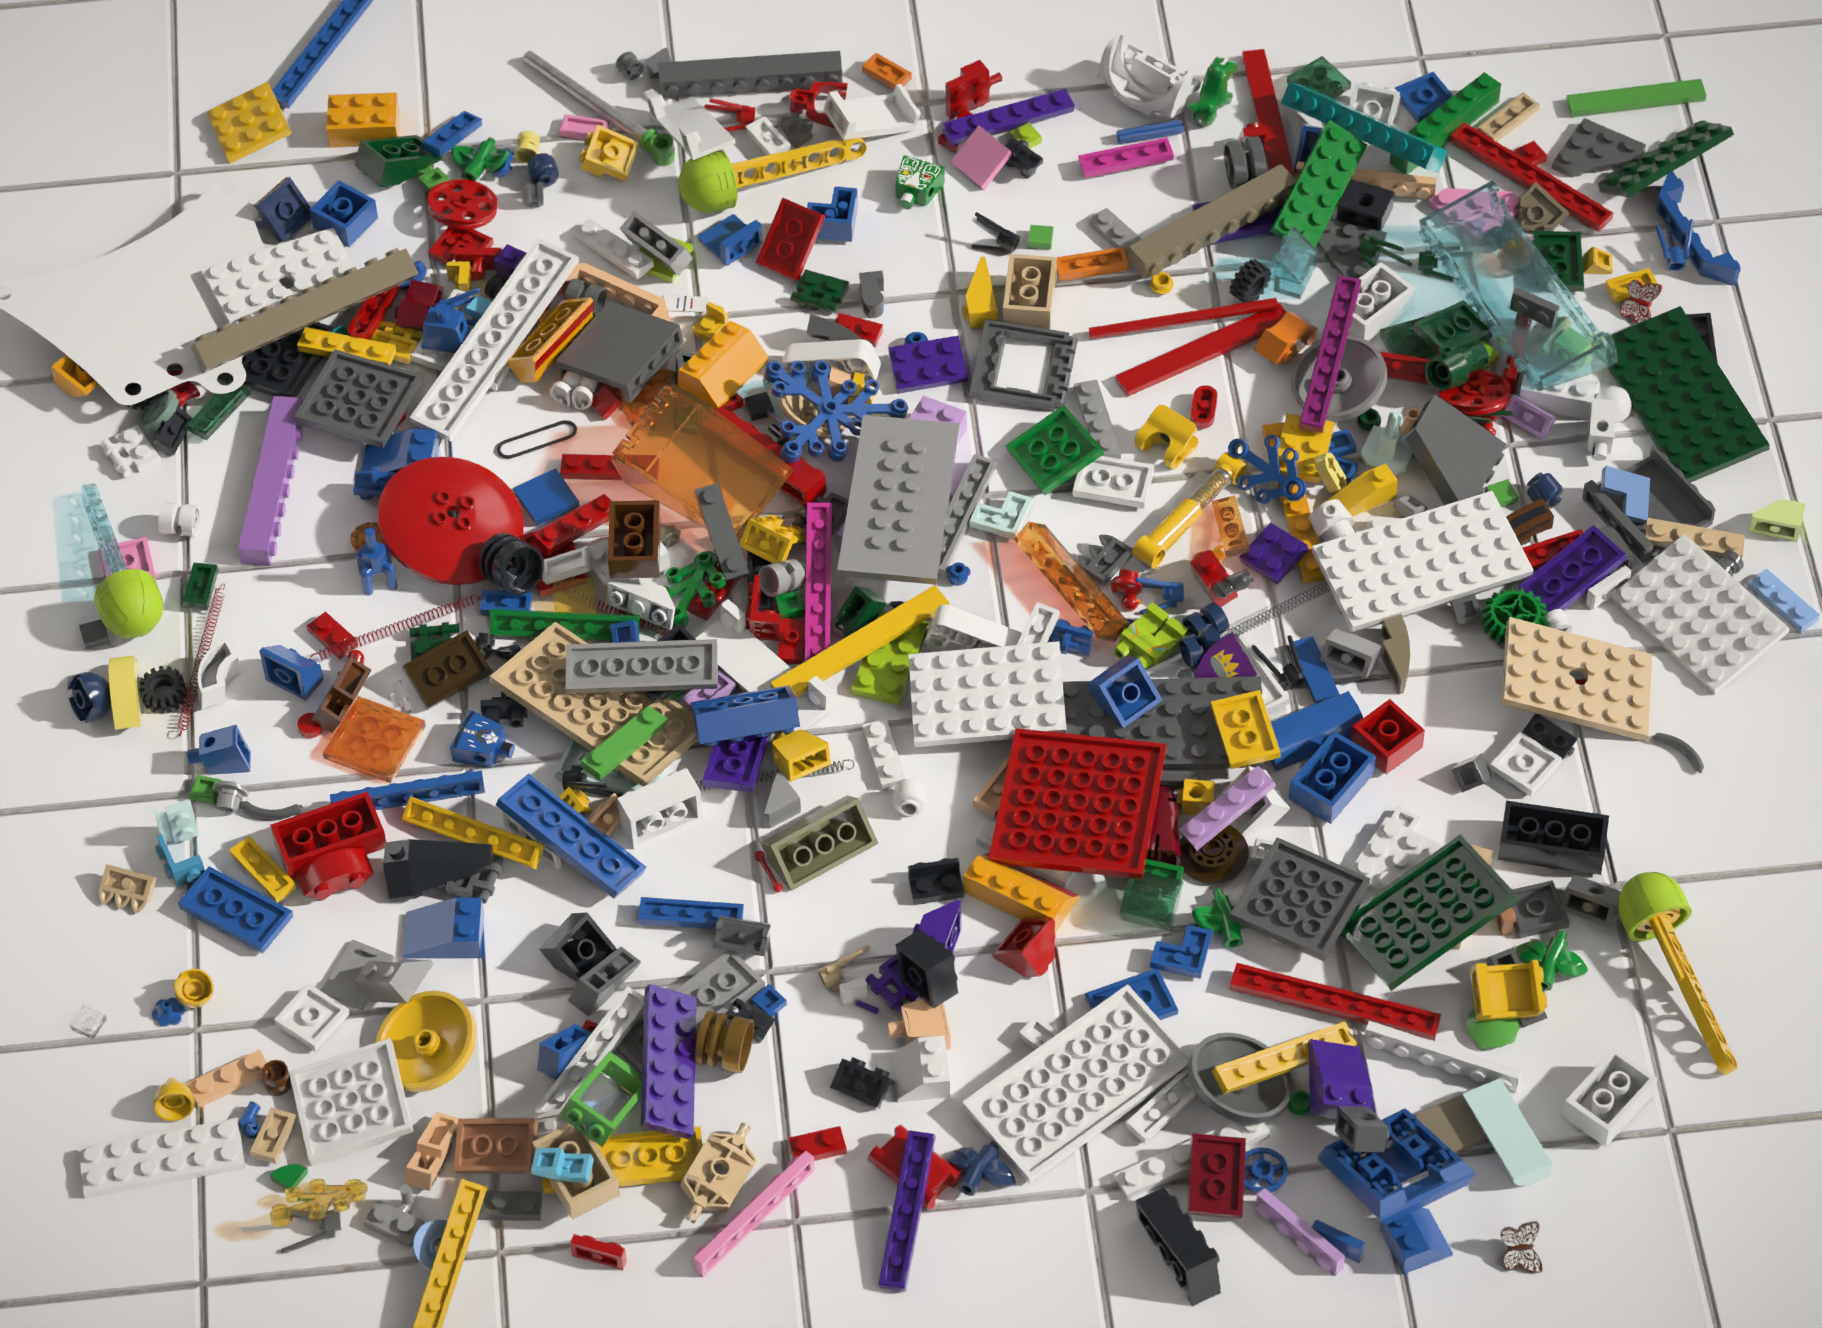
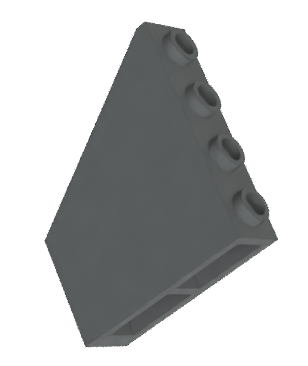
[1405,394,1506,505]

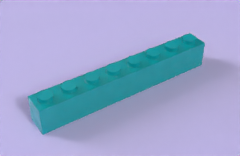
[1281,82,1448,172]

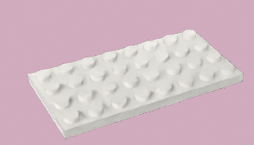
[1312,491,1534,632]
[962,984,1191,1183]

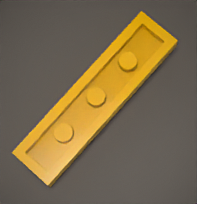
[297,327,396,365]

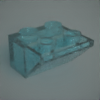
[1271,227,1317,299]

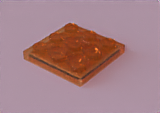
[323,696,426,783]

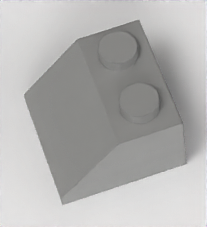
[355,959,434,1003]

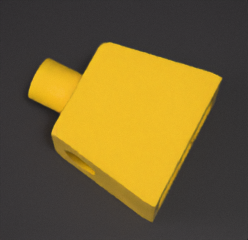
[771,729,831,782]

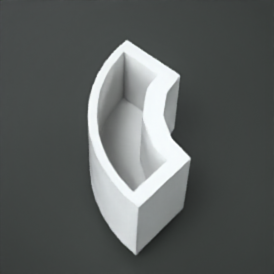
[198,638,239,709]

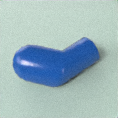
[400,261,427,290]
[239,1101,261,1138]

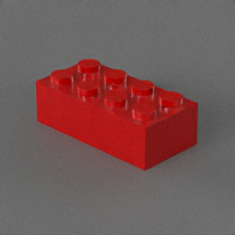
[270,791,386,880]

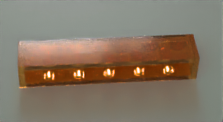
[1014,521,1130,642]

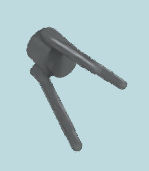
[281,1209,341,1254]

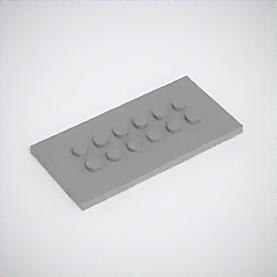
[837,415,960,585]

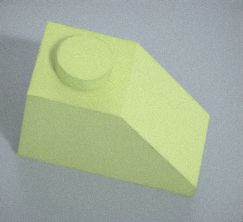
[1749,499,1806,541]

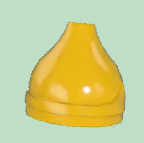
[153,1077,195,1121]

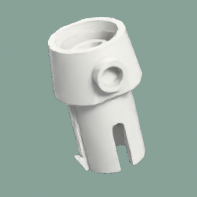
[1309,499,1355,543]

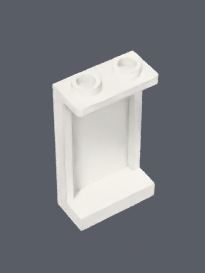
[823,84,920,140]

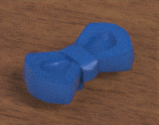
[492,148,515,178]

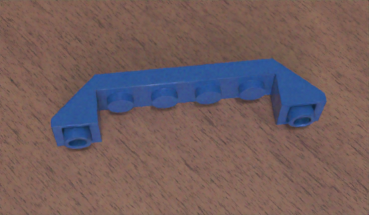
[1656,171,1741,285]

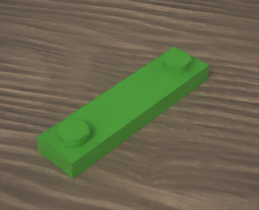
[581,706,668,781]

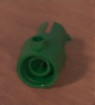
[1425,341,1490,391]

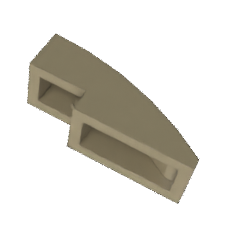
[1381,614,1410,694]

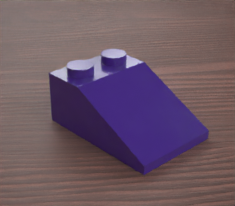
[1308,1039,1373,1119]

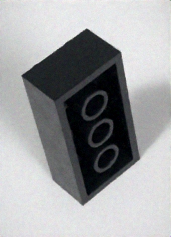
[1498,800,1609,875]

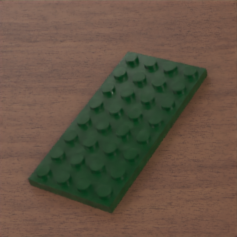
[1594,306,1769,483]

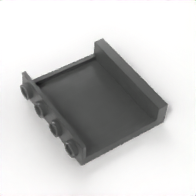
[556,301,683,403]
[1582,445,1716,563]

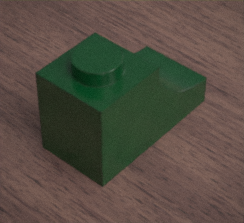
[830,586,887,639]

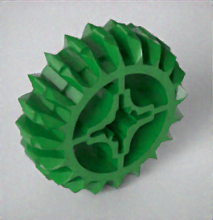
[1481,587,1548,646]

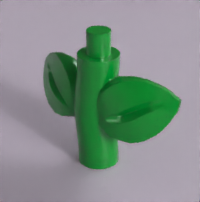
[451,137,509,181]
[1192,889,1248,948]
[1516,930,1588,991]

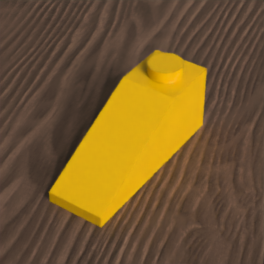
[962,257,998,329]
[1324,463,1398,517]

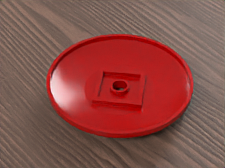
[377,457,524,585]

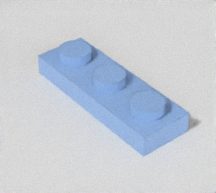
[1748,569,1820,633]

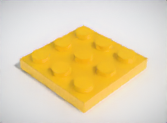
[206,81,292,164]

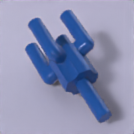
[355,528,398,596]

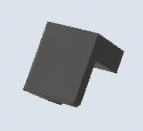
[1452,753,1492,793]

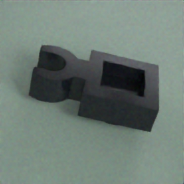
[725,998,776,1043]

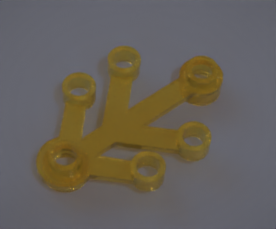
[270,1179,368,1227]

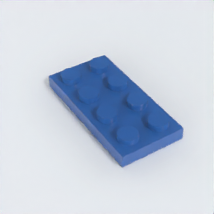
[178,866,293,954]

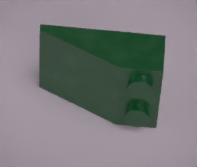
[355,135,442,188]

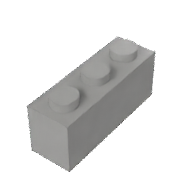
[619,211,693,276]

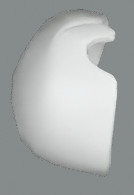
[1594,386,1632,422]

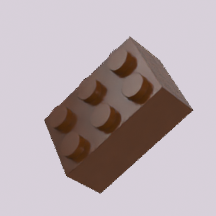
[608,500,661,579]

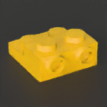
[578,124,639,182]

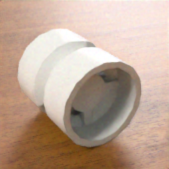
[158,502,200,537]

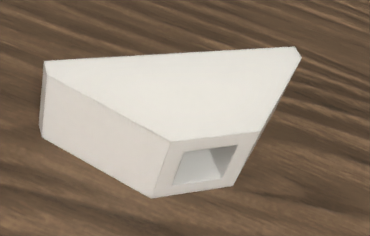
[605,579,675,630]

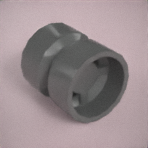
[564,278,607,317]

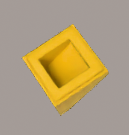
[1582,246,1613,274]

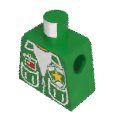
[895,155,945,210]

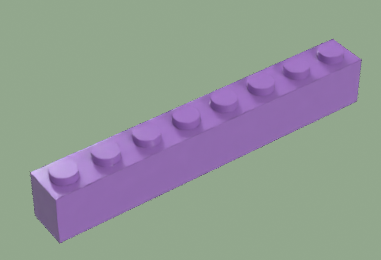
[238,396,303,566]

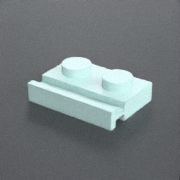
[153,799,199,845]

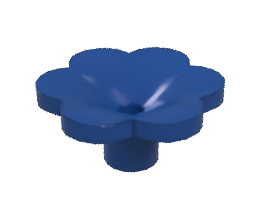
[152,997,185,1027]

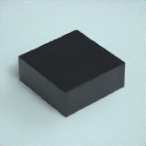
[744,392,774,421]

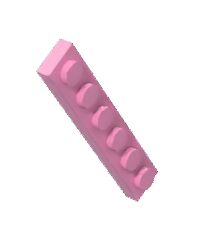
[694,1151,815,1277]

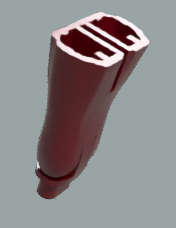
[1146,786,1181,866]

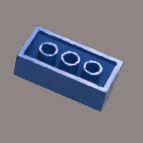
[690,685,800,746]

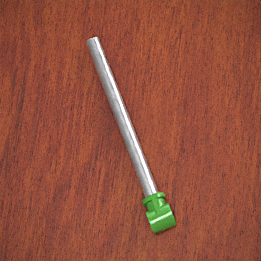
[523,50,675,166]

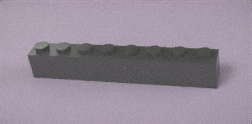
[658,50,843,98]

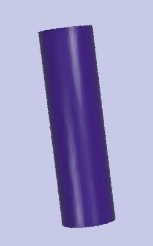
[855,1000,879,1014]

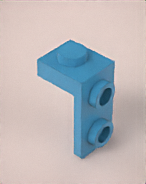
[155,834,205,887]

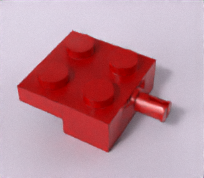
[945,59,1003,120]

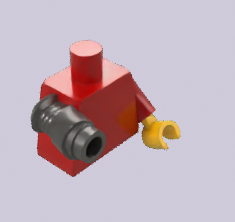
[1190,544,1254,607]

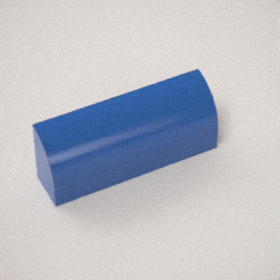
[1270,691,1363,771]

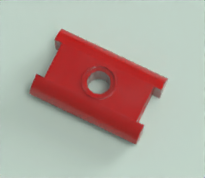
[868,1125,962,1210]

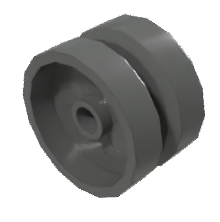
[1223,136,1267,190]

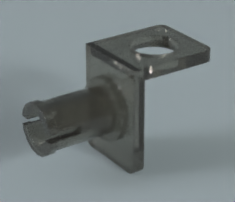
[773,111,813,149]

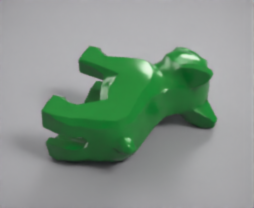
[1188,56,1238,127]

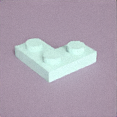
[969,491,1032,540]

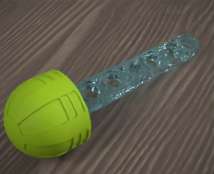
[81,483,163,639]

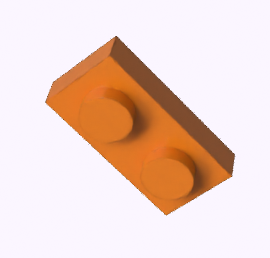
[862,53,912,90]

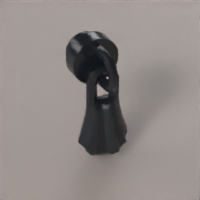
[475,632,521,661]

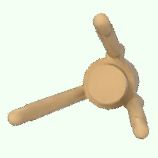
[818,945,870,992]

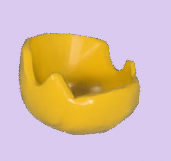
[174,968,214,1008]

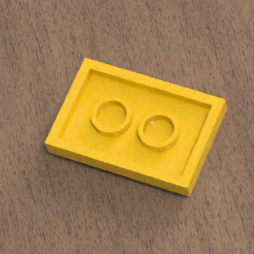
[1278,413,1335,484]
[1211,690,1281,769]

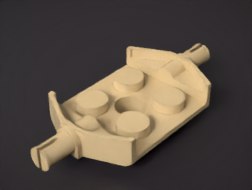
[680,1123,757,1223]

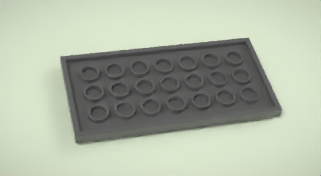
[1063,676,1263,770]

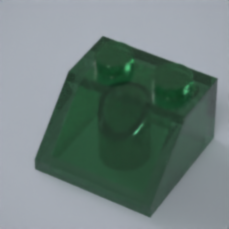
[1120,872,1184,931]

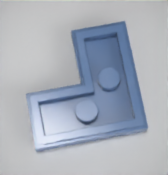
[1601,466,1650,524]

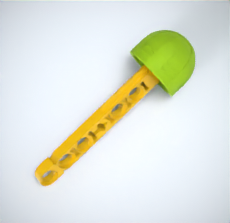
[678,138,867,213]
[1618,872,1738,1075]

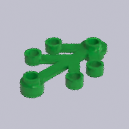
[663,551,726,628]

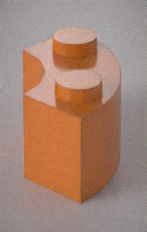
[1253,311,1318,365]

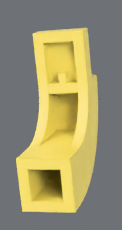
[109,655,142,730]

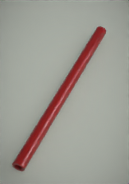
[1089,298,1278,339]

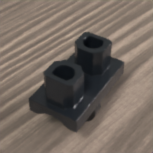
[1005,137,1043,179]
[480,691,528,728]

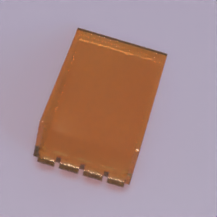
[611,385,793,542]

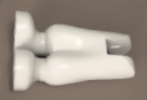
[549,371,598,410]

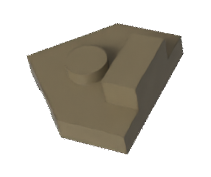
[1519,182,1570,232]

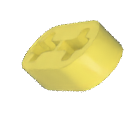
[1315,452,1347,495]

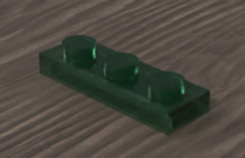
[187,377,251,441]

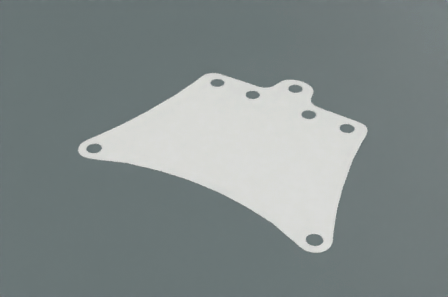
[0,176,282,405]

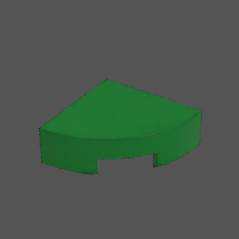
[270,1164,308,1192]

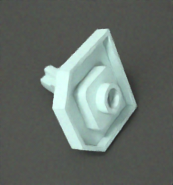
[1360,411,1414,475]

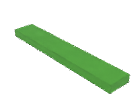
[1566,79,1707,117]

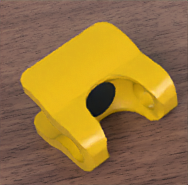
[1134,404,1199,469]

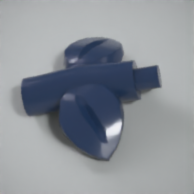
[946,1140,1016,1196]

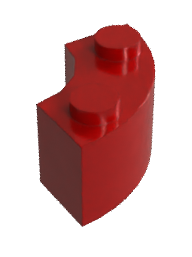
[295,848,374,900]

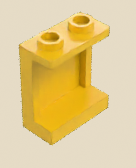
[1470,960,1547,1021]

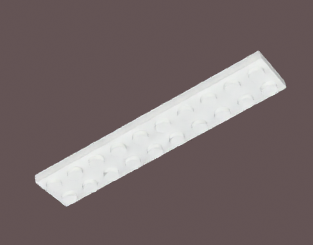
[409,238,579,442]

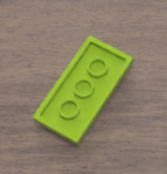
[851,611,929,706]

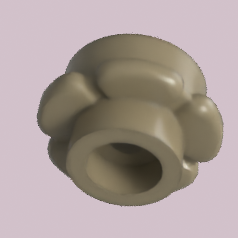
[661,525,681,547]

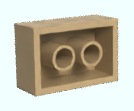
[1003,254,1057,329]
[532,1124,620,1220]

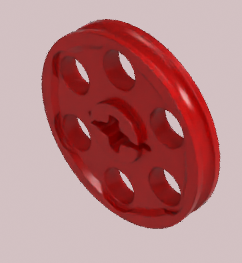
[427,179,498,230]
[1438,370,1511,416]

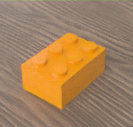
[326,92,400,148]

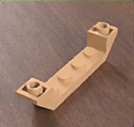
[558,263,671,322]

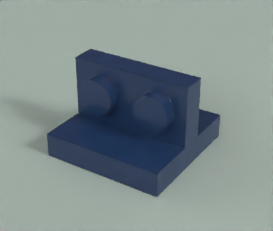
[254,177,311,243]

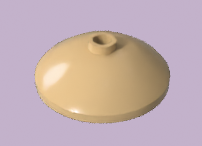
[779,387,847,437]

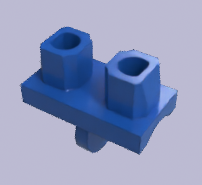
[353,466,397,500]
[1048,619,1094,656]

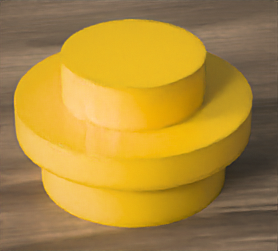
[1150,272,1174,295]

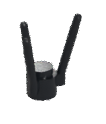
[971,212,1020,255]
[1251,635,1307,689]
[562,765,623,797]

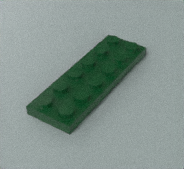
[1597,120,1734,198]

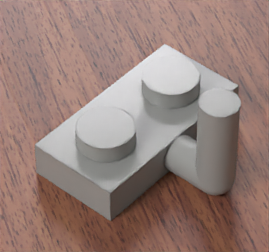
[364,1184,425,1248]

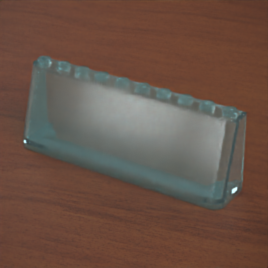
[1418,180,1618,391]

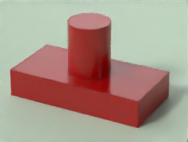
[454,247,502,280]

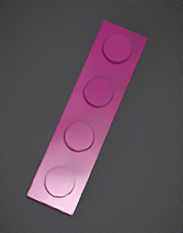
[1078,137,1174,178]

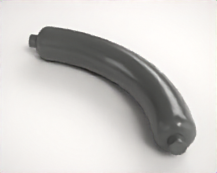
[1652,733,1704,773]
[240,801,303,820]

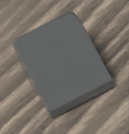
[645,47,672,79]

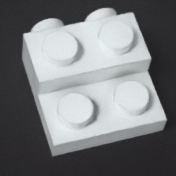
[1349,82,1400,125]

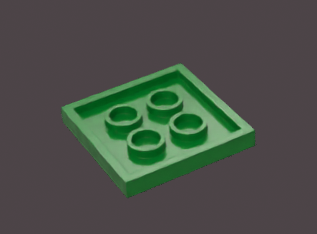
[1005,405,1104,495]

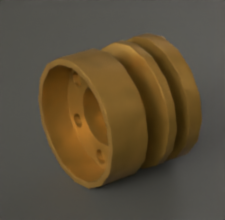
[695,1010,754,1074]

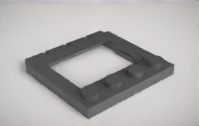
[969,318,1078,412]

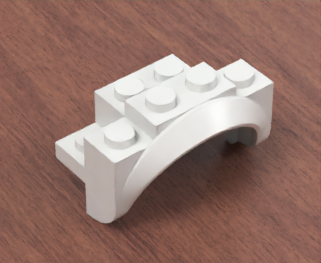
[1096,32,1202,119]

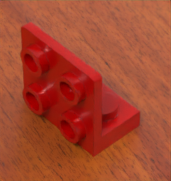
[745,575,781,641]

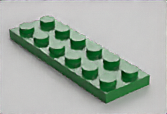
[1270,120,1368,256]

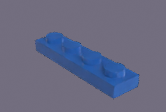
[638,897,744,930]

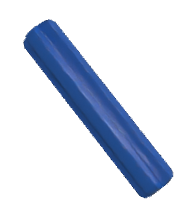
[1116,120,1184,144]

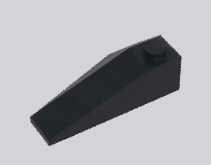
[383,839,493,902]

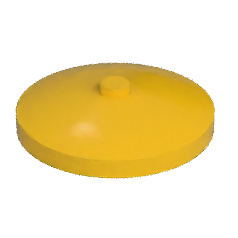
[376,991,477,1092]

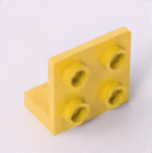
[739,515,807,564]

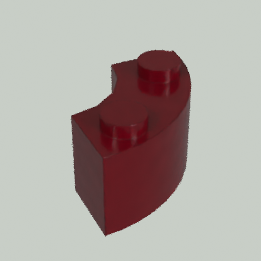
[394,280,444,329]

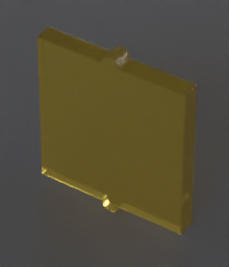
[553,577,597,614]

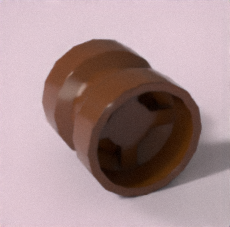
[262,1060,291,1096]

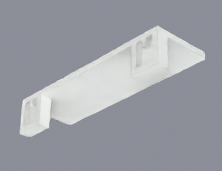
[644,89,735,160]
[695,599,834,732]

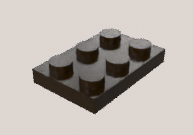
[402,630,493,710]

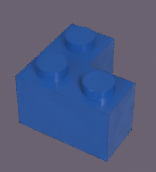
[807,186,858,242]

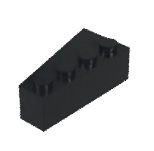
[1135,1187,1221,1306]

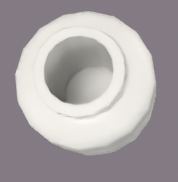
[893,778,927,816]

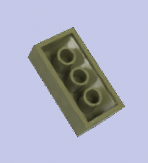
[760,795,879,891]

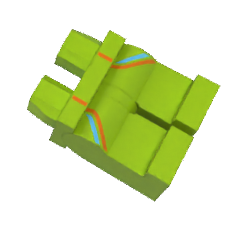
[1114,602,1189,670]

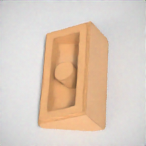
[587,793,620,836]

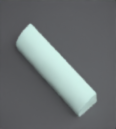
[1462,1078,1552,1186]

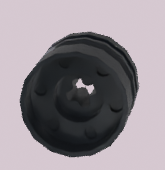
[478,533,544,595]

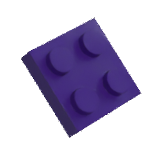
[1239,522,1309,585]

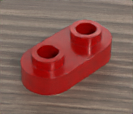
[1190,385,1218,429]

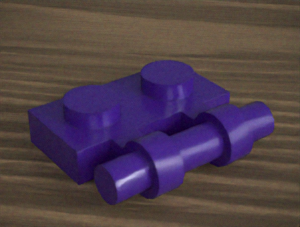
[865,954,921,1015]

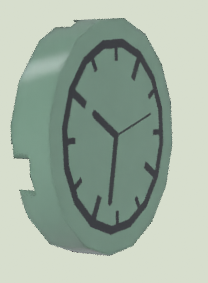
[139,389,179,432]

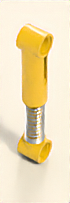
[1132,452,1248,569]

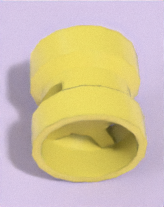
[515,131,540,163]

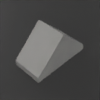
[764,772,801,828]

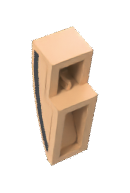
[405,1112,460,1191]

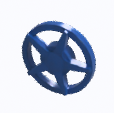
[1244,1147,1288,1193]

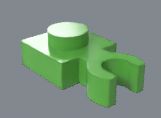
[416,164,449,193]

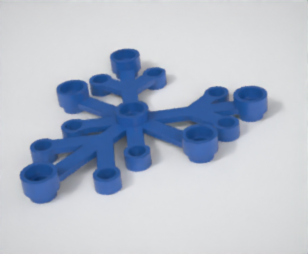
[763,360,908,463]

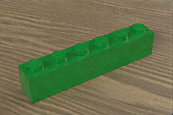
[1389,72,1501,174]

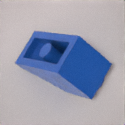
[537,1024,592,1080]

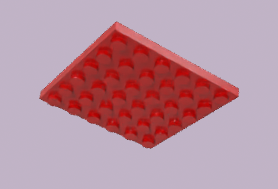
[988,728,1167,879]

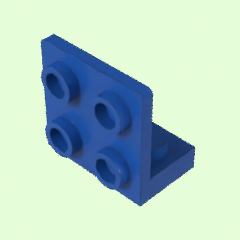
[698,214,763,266]

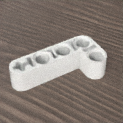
[782,339,881,387]
[924,605,1022,651]

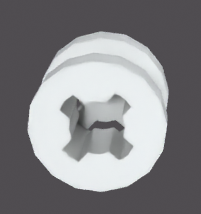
[1544,609,1573,633]

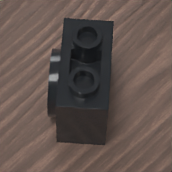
[1337,179,1395,231]

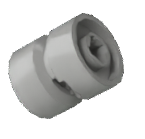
[758,559,805,597]

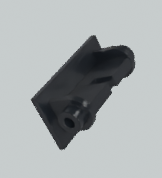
[1522,713,1578,759]

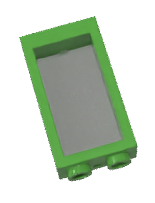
[558,1051,642,1147]

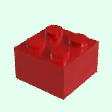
[1351,699,1425,775]

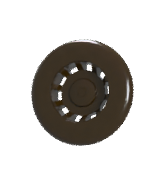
[1180,825,1249,884]

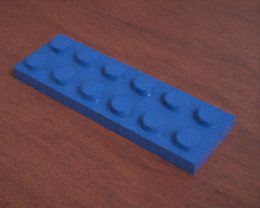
[496,773,647,899]

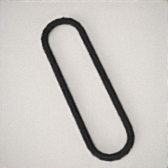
[497,420,577,459]

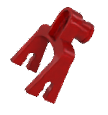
[789,82,848,130]

